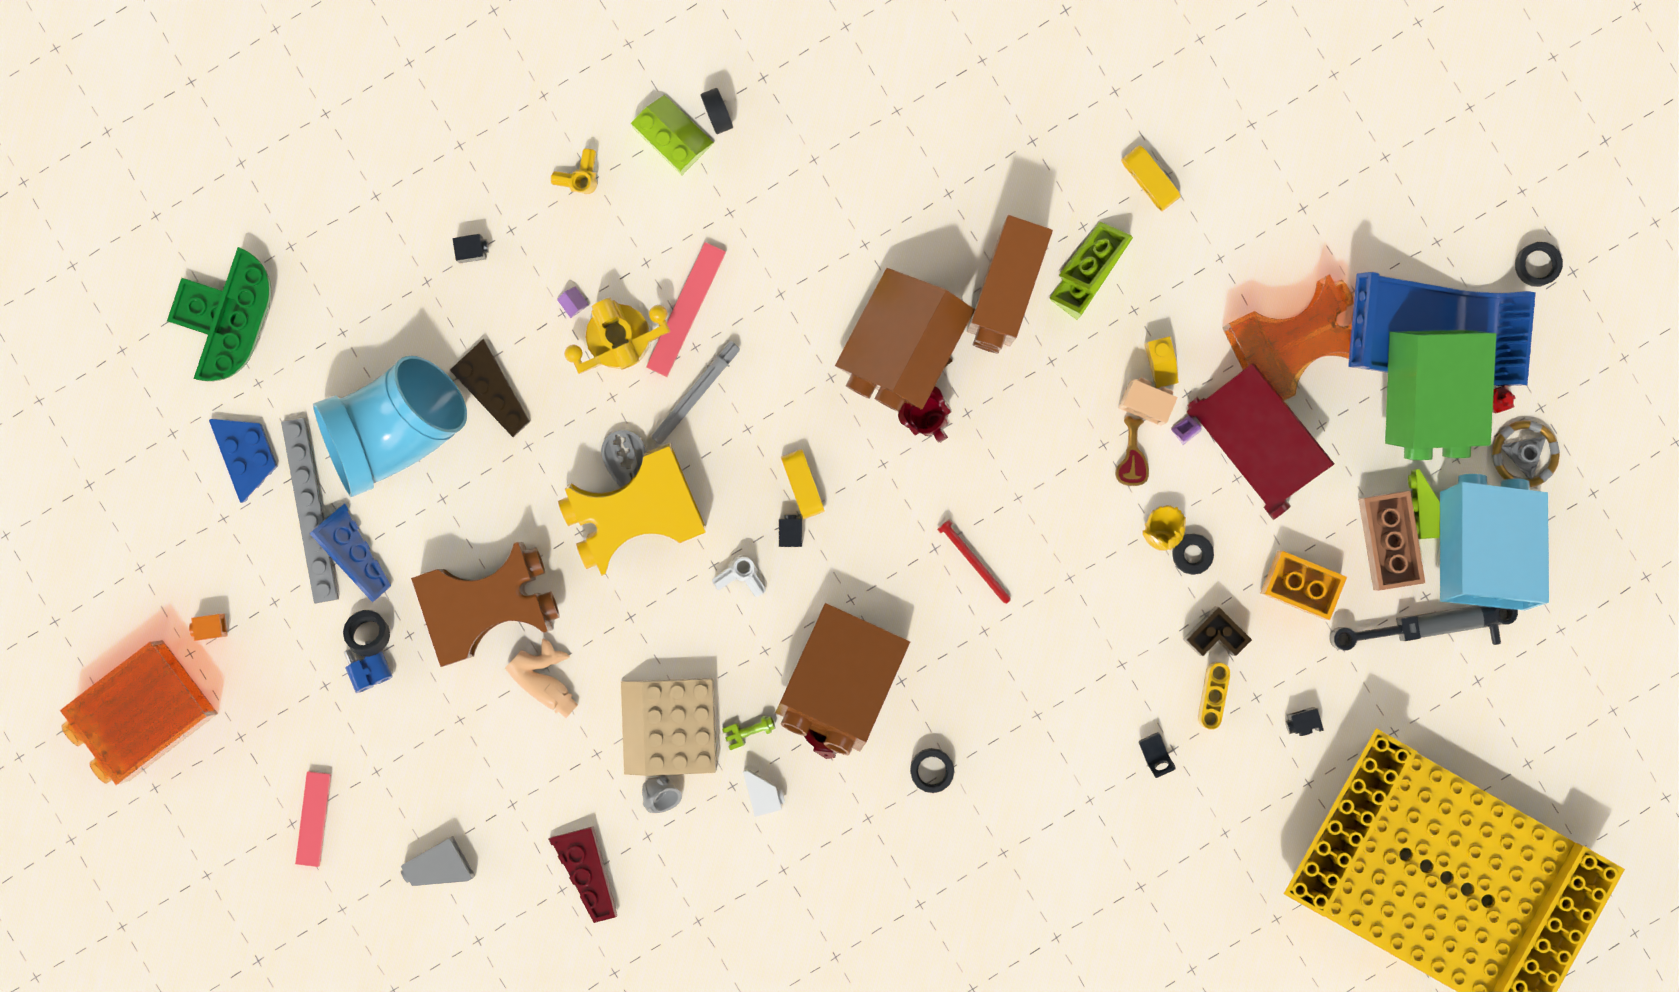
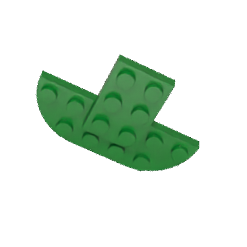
[167,247,271,382]

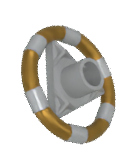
[1492,420,1560,487]

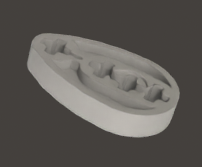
[601,430,646,487]

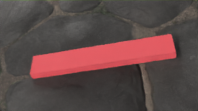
[646,242,726,377]

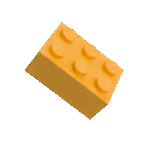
[1260,551,1347,620]

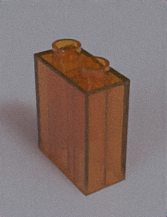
[60,640,218,785]

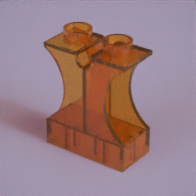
[1222,274,1354,401]

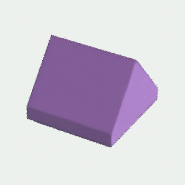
[557,286,589,318]
[1171,415,1202,445]

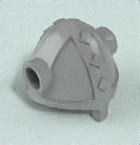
[642,775,682,813]

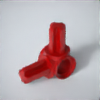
[1492,386,1516,414]

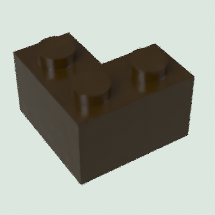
[1183,606,1252,656]

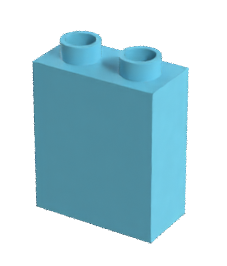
[1440,474,1549,611]

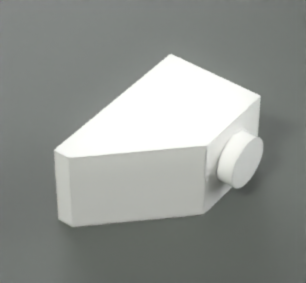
[743,769,785,817]

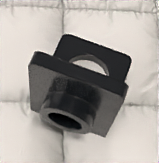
[1138,732,1176,778]

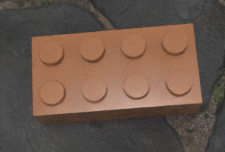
[1358,491,1425,591]

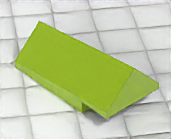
[1049,222,1133,320]

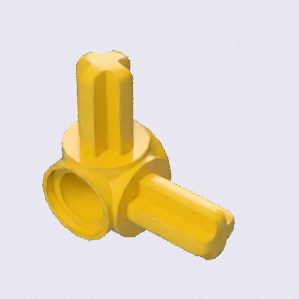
[551,148,597,194]

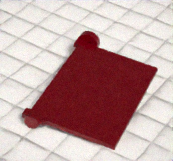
[1186,363,1335,520]

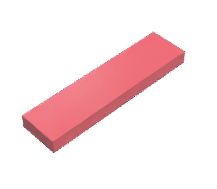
[295,771,331,867]

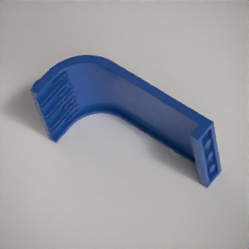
[1348,272,1536,386]

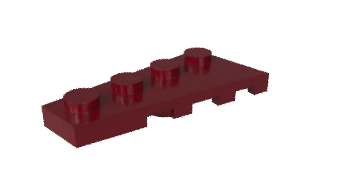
[548,826,618,923]

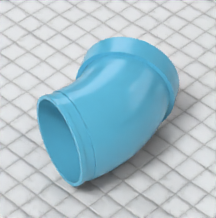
[313,356,467,497]

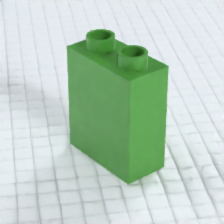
[1385,330,1496,460]

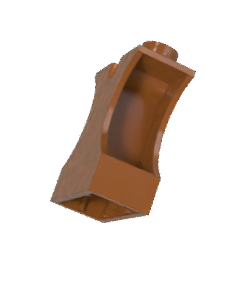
[411,542,560,667]

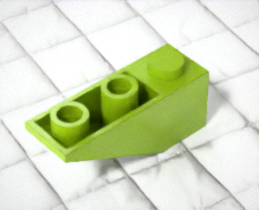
[1408,469,1440,539]

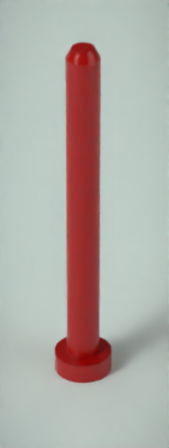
[937,519,1011,604]

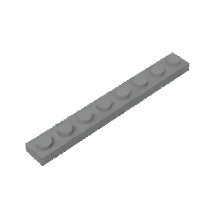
[281,418,339,604]

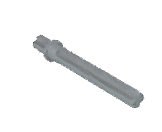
[651,341,740,444]

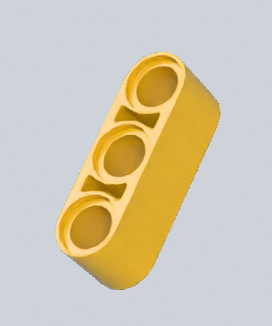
[1121,145,1181,211]
[781,449,825,520]
[1198,662,1230,730]

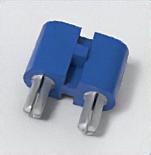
[344,639,393,693]

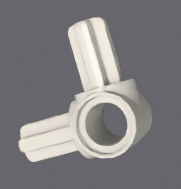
[712,555,766,597]

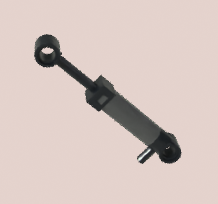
[1329,605,1518,651]

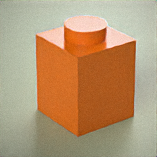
[189,614,228,641]

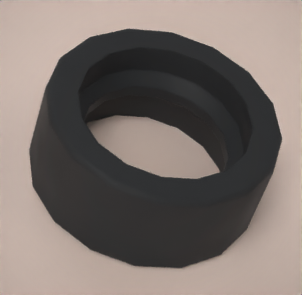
[700,88,733,135]
[1515,242,1563,287]
[343,610,390,657]
[910,748,954,794]

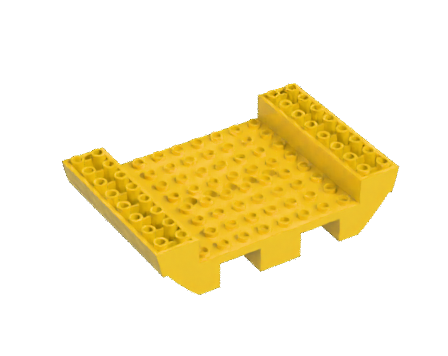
[1283,728,1625,992]

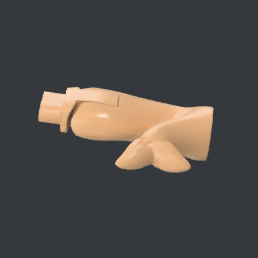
[505,639,578,718]

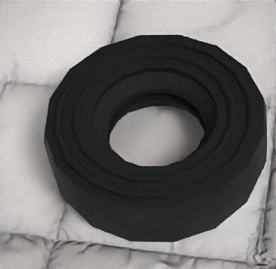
[1172,533,1214,575]

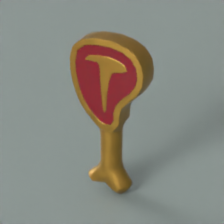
[1115,416,1149,486]

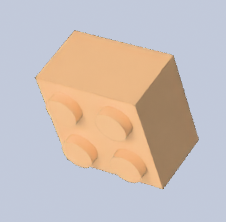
[1118,378,1178,426]

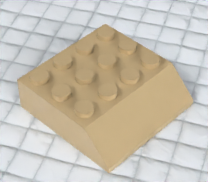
[621,678,717,776]

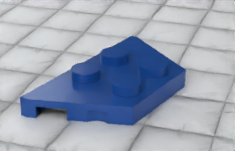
[209,419,278,503]

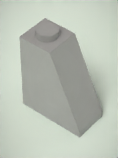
[400,836,475,886]

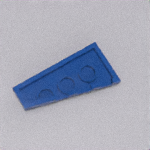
[310,503,391,603]

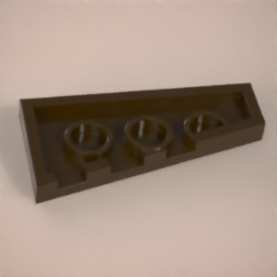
[450,339,530,438]

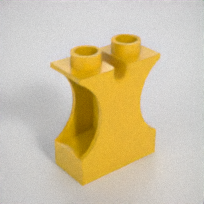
[558,443,706,576]

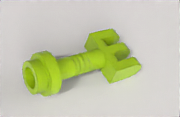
[722,715,776,750]

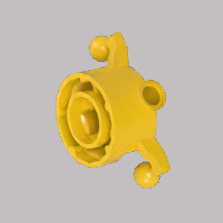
[564,298,671,374]

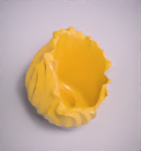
[1142,505,1186,551]

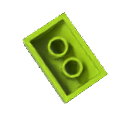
[631,95,714,176]

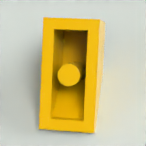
[1144,336,1179,388]

